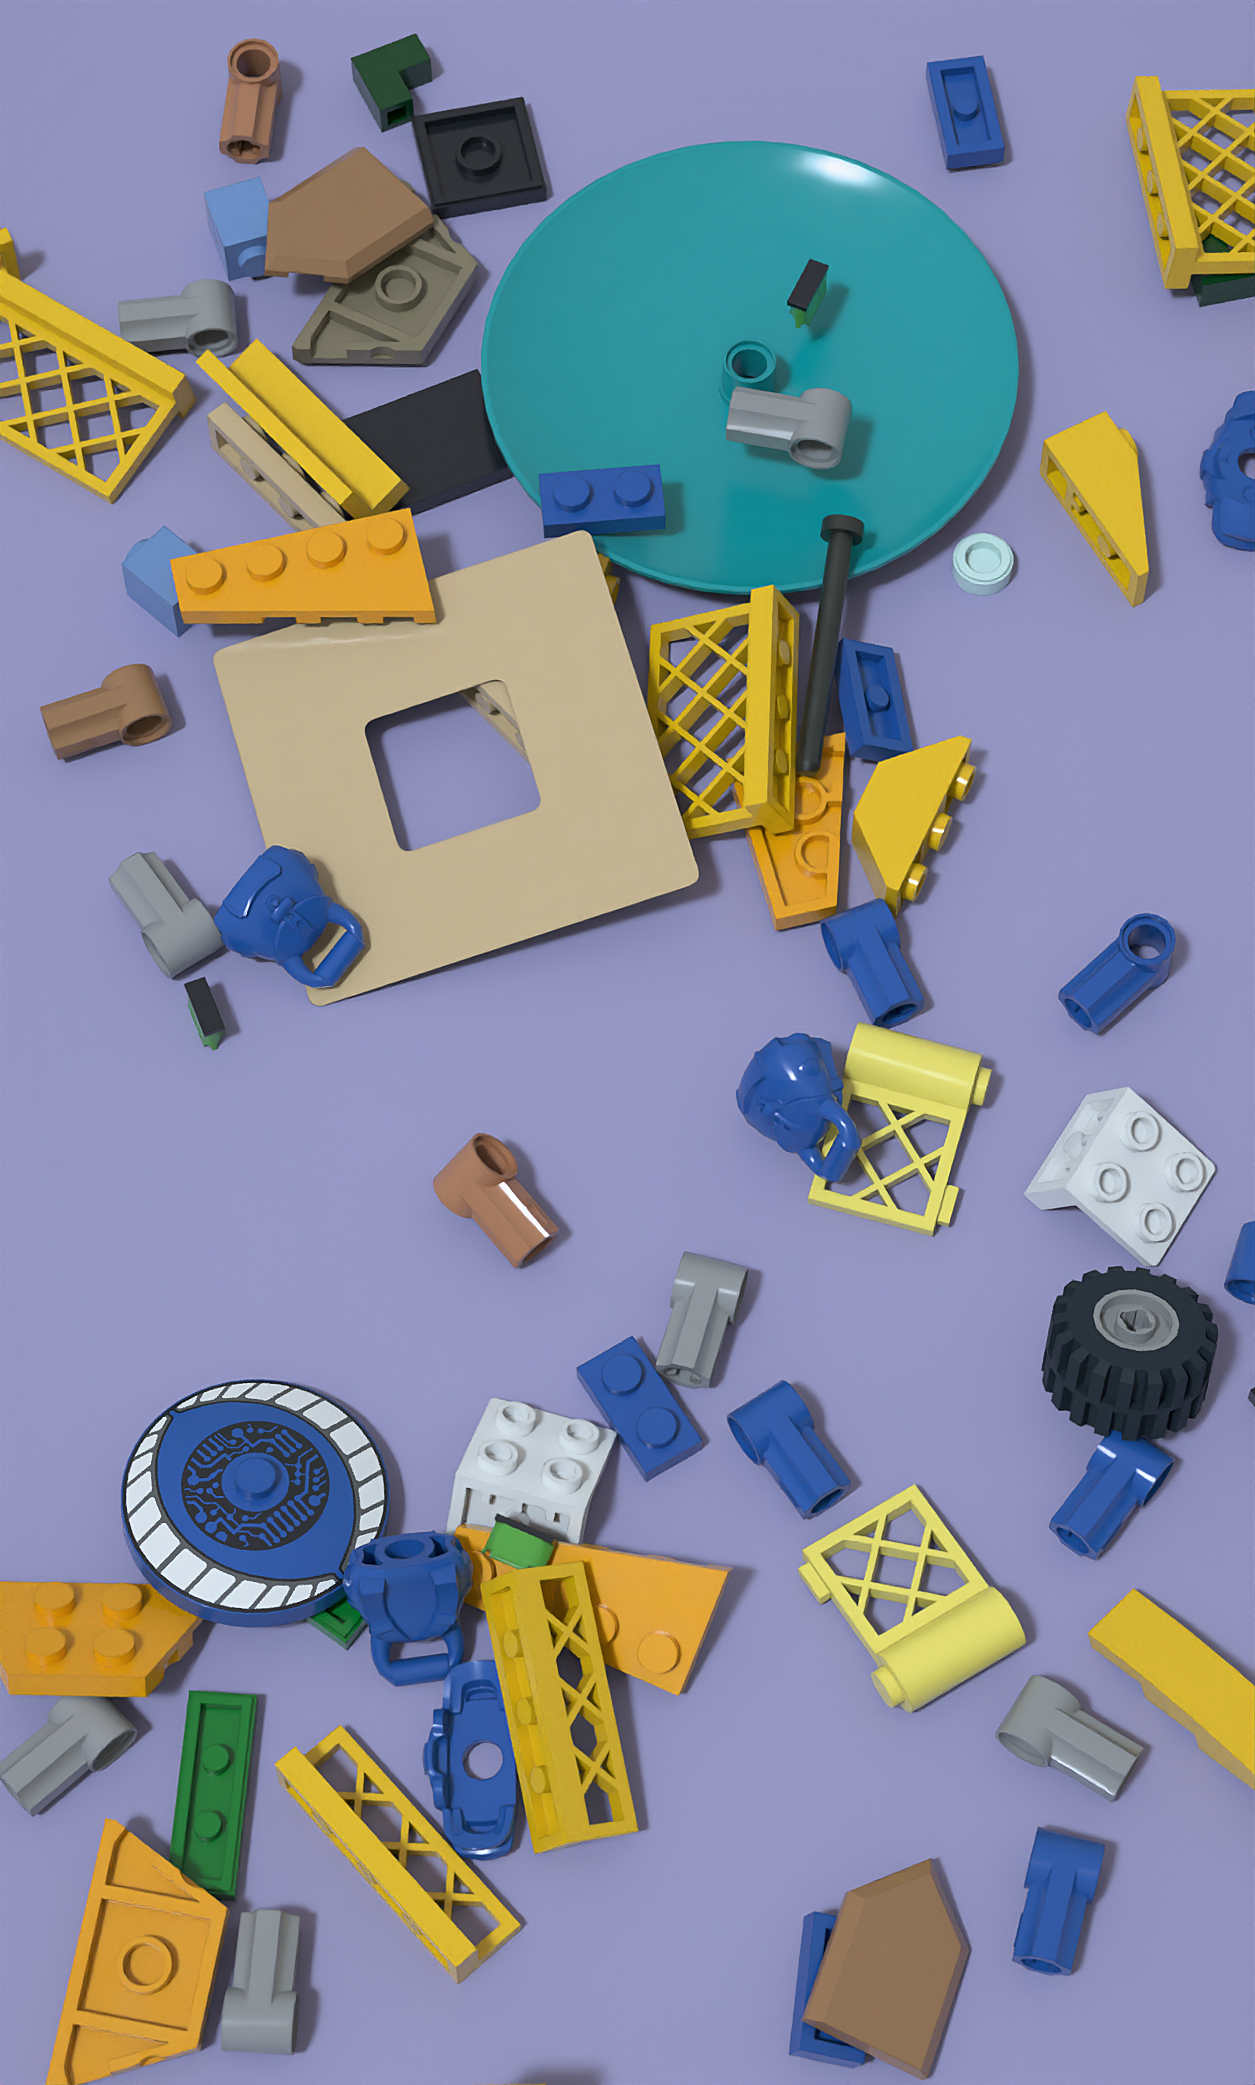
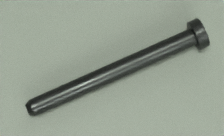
[796,514,865,777]

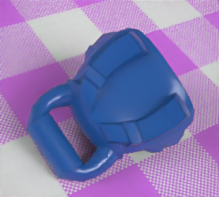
[213,845,365,988]
[736,1032,862,1182]
[343,1530,474,1687]

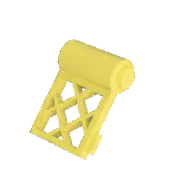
[808,1022,992,1237]
[798,1484,1026,1713]

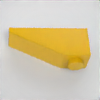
[1039,411,1149,607]

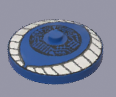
[121,1379,390,1628]

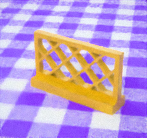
[1125,76,1255,289]
[0,269,197,504]
[647,585,800,840]

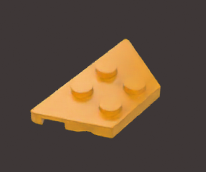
[0,1581,204,1697]
[45,1818,230,2085]

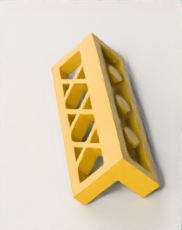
[196,338,411,519]
[480,1561,639,1854]
[274,1725,521,1985]

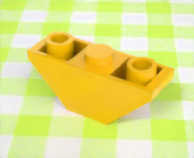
[851,735,977,919]

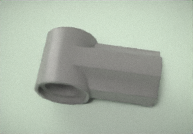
[118,279,238,358]
[726,386,853,469]
[109,851,224,978]
[656,1251,749,1389]
[995,1675,1144,1802]
[0,1696,138,1817]
[221,1909,302,2056]

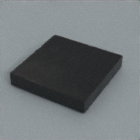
[411,97,547,220]

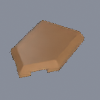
[264,147,434,284]
[801,1858,969,2080]

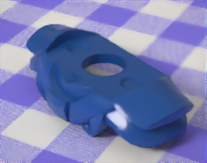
[1200,390,1255,552]
[422,1660,518,1861]

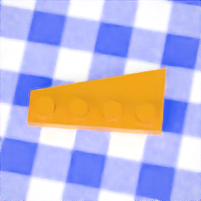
[454,1523,733,1696]

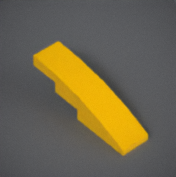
[1087,1588,1255,1790]

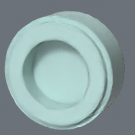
[952,533,1013,596]

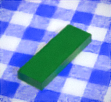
[169,1690,259,1901]

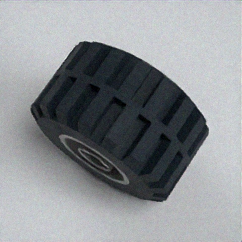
[1041,1266,1218,1441]

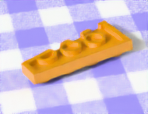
[170,508,436,624]

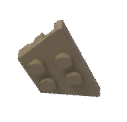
[292,180,479,364]

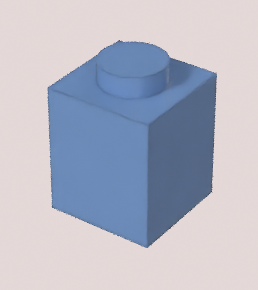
[204,177,269,281]
[121,525,197,638]

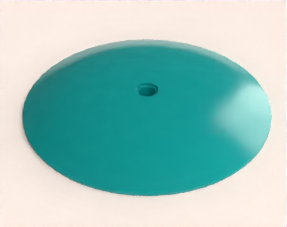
[481,141,1019,595]

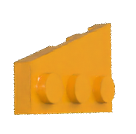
[726,732,846,931]

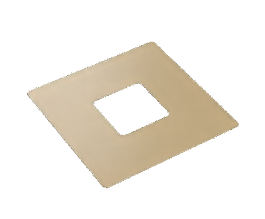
[213,530,699,1006]

